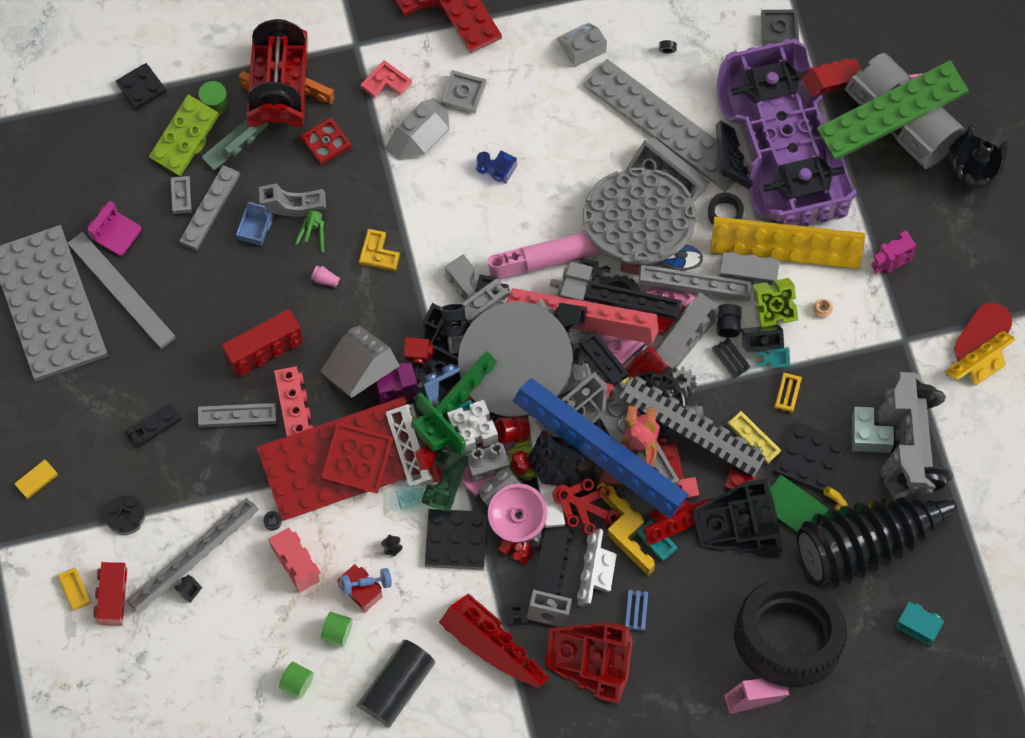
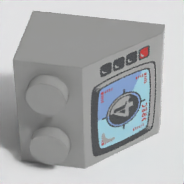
[557,23,607,67]

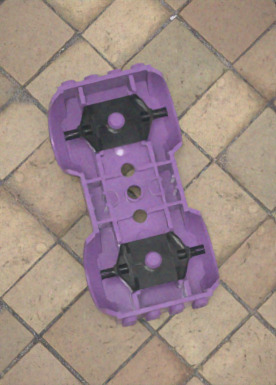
[717,39,856,227]

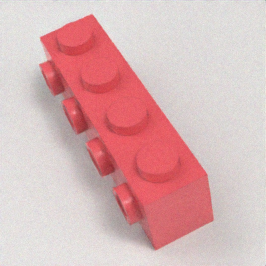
[274,366,313,436]

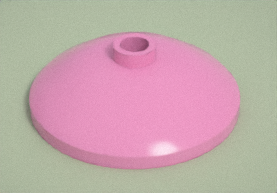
[488,483,547,543]

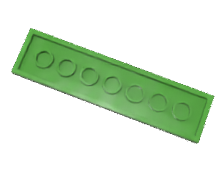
[817,60,969,161]

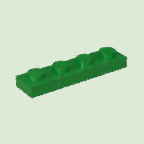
[436,351,497,420]

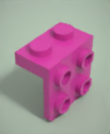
[87,201,142,256]

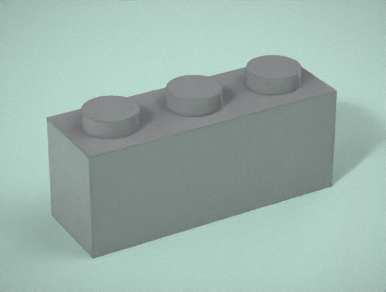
[719,252,779,286]

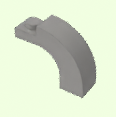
[259,183,326,217]

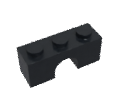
[555,303,587,364]

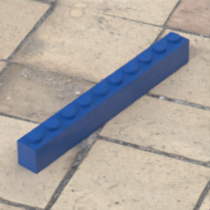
[512,378,689,519]

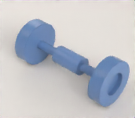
[340,568,392,596]

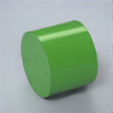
[199,81,228,114]
[321,611,353,647]
[279,661,314,699]

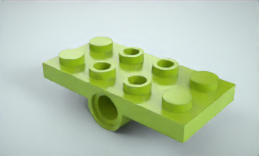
[149,94,220,177]

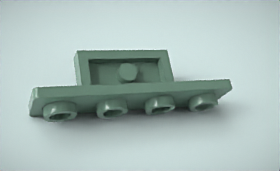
[202,120,268,170]

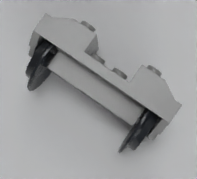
[876,372,954,502]

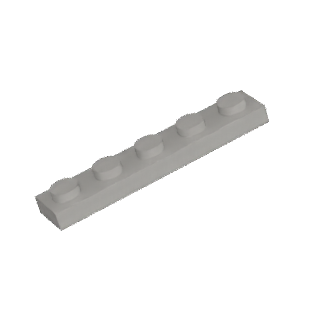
[179,165,240,251]

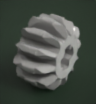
[667,366,697,398]

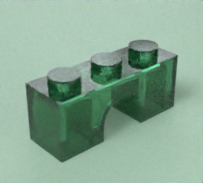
[421,447,469,512]

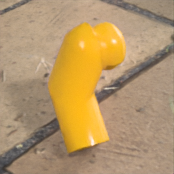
[824,486,848,511]

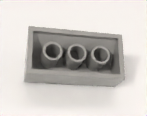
[626,137,709,203]

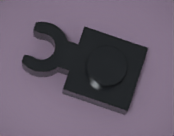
[579,258,611,282]

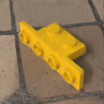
[945,331,1015,385]

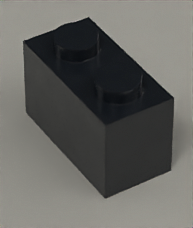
[741,325,784,352]

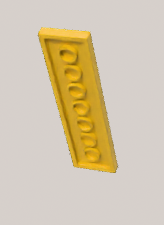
[710,217,865,269]

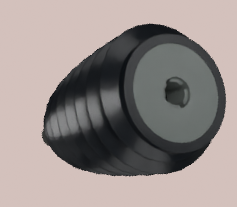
[797,497,958,589]

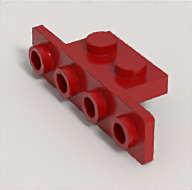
[644,498,711,545]

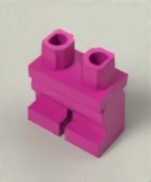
[871,230,916,274]

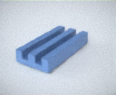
[625,590,648,632]

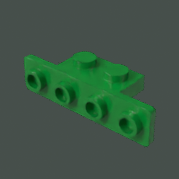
[411,393,466,456]

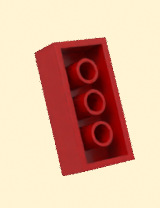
[222,309,303,378]

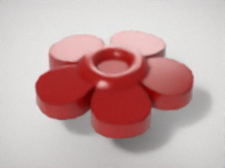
[512,541,534,564]

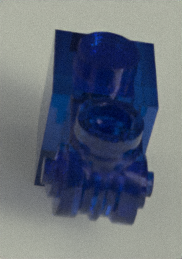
[475,150,517,184]

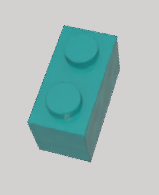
[896,602,944,647]

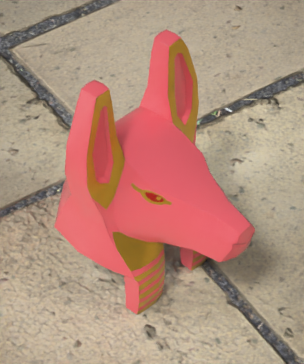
[621,406,660,467]

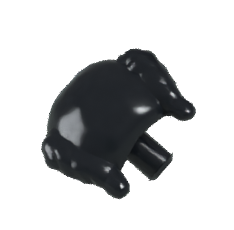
[949,125,1009,188]

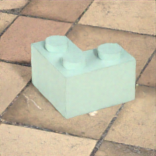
[852,407,894,453]

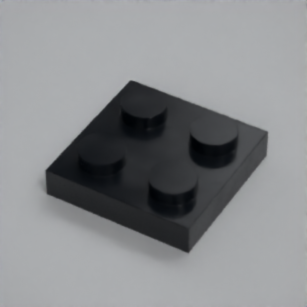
[116,63,167,110]

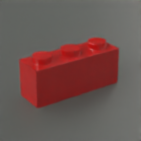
[93,562,128,626]

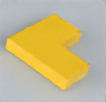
[359,229,400,272]

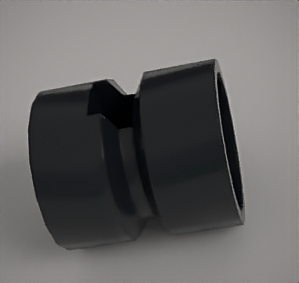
[440,304,467,337]
[716,304,742,338]

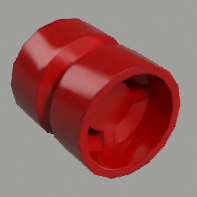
[495,416,531,443]

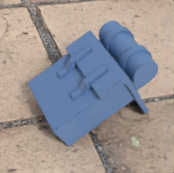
[236,202,274,246]

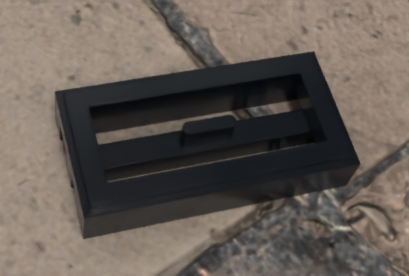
[712,338,751,379]

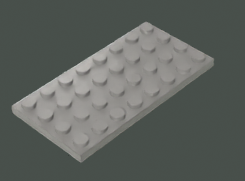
[0,225,108,382]

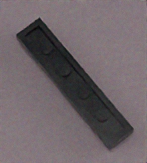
[584,281,682,320]

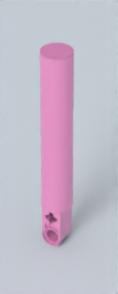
[488,232,603,279]

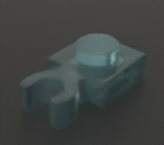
[395,485,432,509]

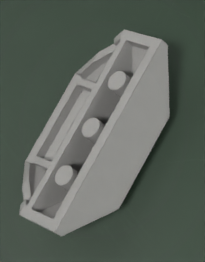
[385,98,450,160]
[535,372,607,438]

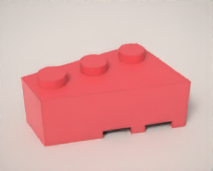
[268,527,321,593]

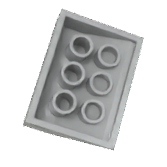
[320,325,399,398]

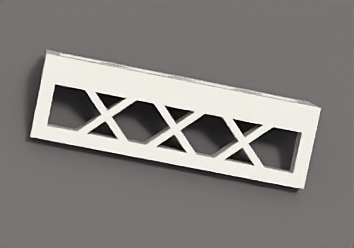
[386,404,433,486]

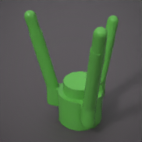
[295,210,324,253]

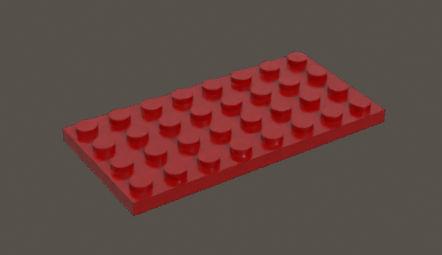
[256,397,420,521]

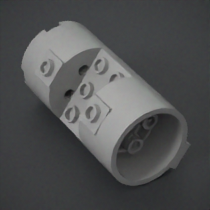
[844,53,965,169]

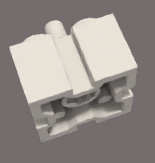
[447,400,498,454]

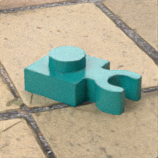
[757,347,790,368]

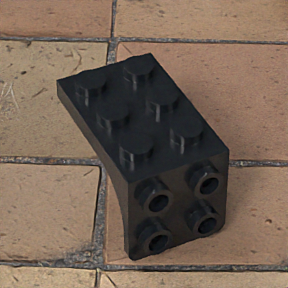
[528,431,604,490]

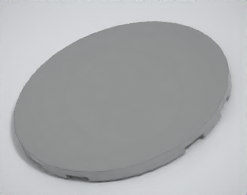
[583,167,696,265]
[458,302,573,417]

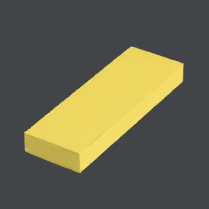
[727,411,782,465]

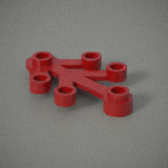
[552,478,620,535]

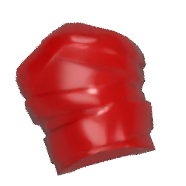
[510,450,531,475]

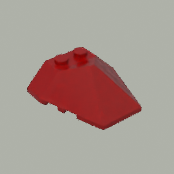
[545,622,633,704]

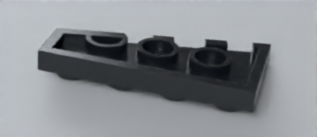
[716,120,753,189]

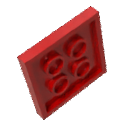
[321,421,394,494]

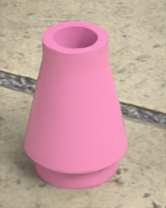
[311,266,340,288]

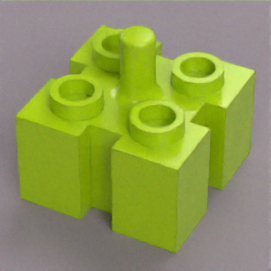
[752,278,798,327]

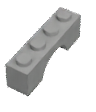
[444,254,502,308]

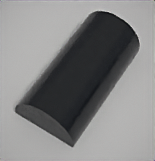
[356,639,435,728]

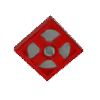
[300,117,352,165]

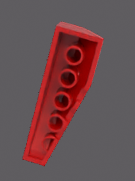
[439,593,549,688]

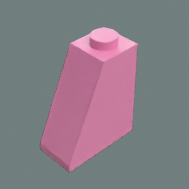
[724,679,789,714]

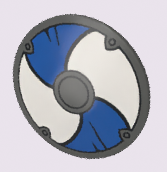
[660,244,703,271]

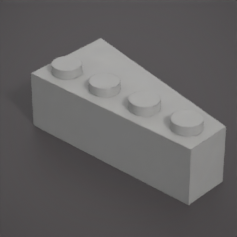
[655,292,719,373]

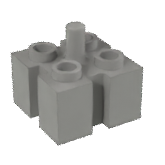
[550,261,592,301]

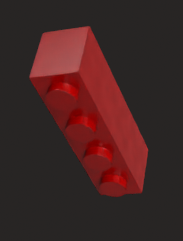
[801,58,862,97]

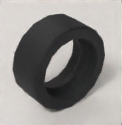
[708,193,744,225]

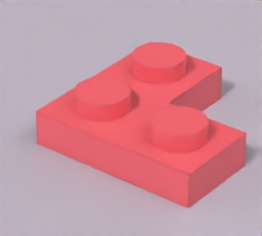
[361,60,412,98]

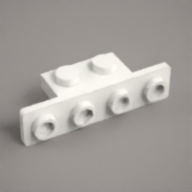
[577,529,617,607]

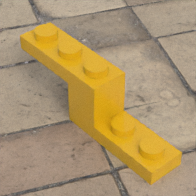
[597,482,655,576]

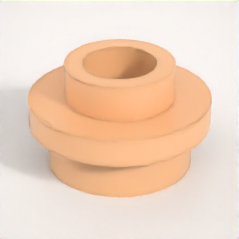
[813,299,833,317]

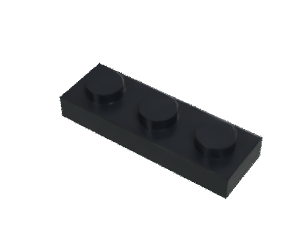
[579,331,629,386]

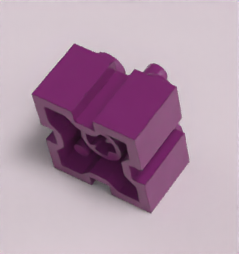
[375,363,418,404]

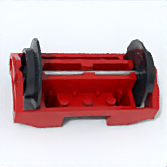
[247,19,308,127]

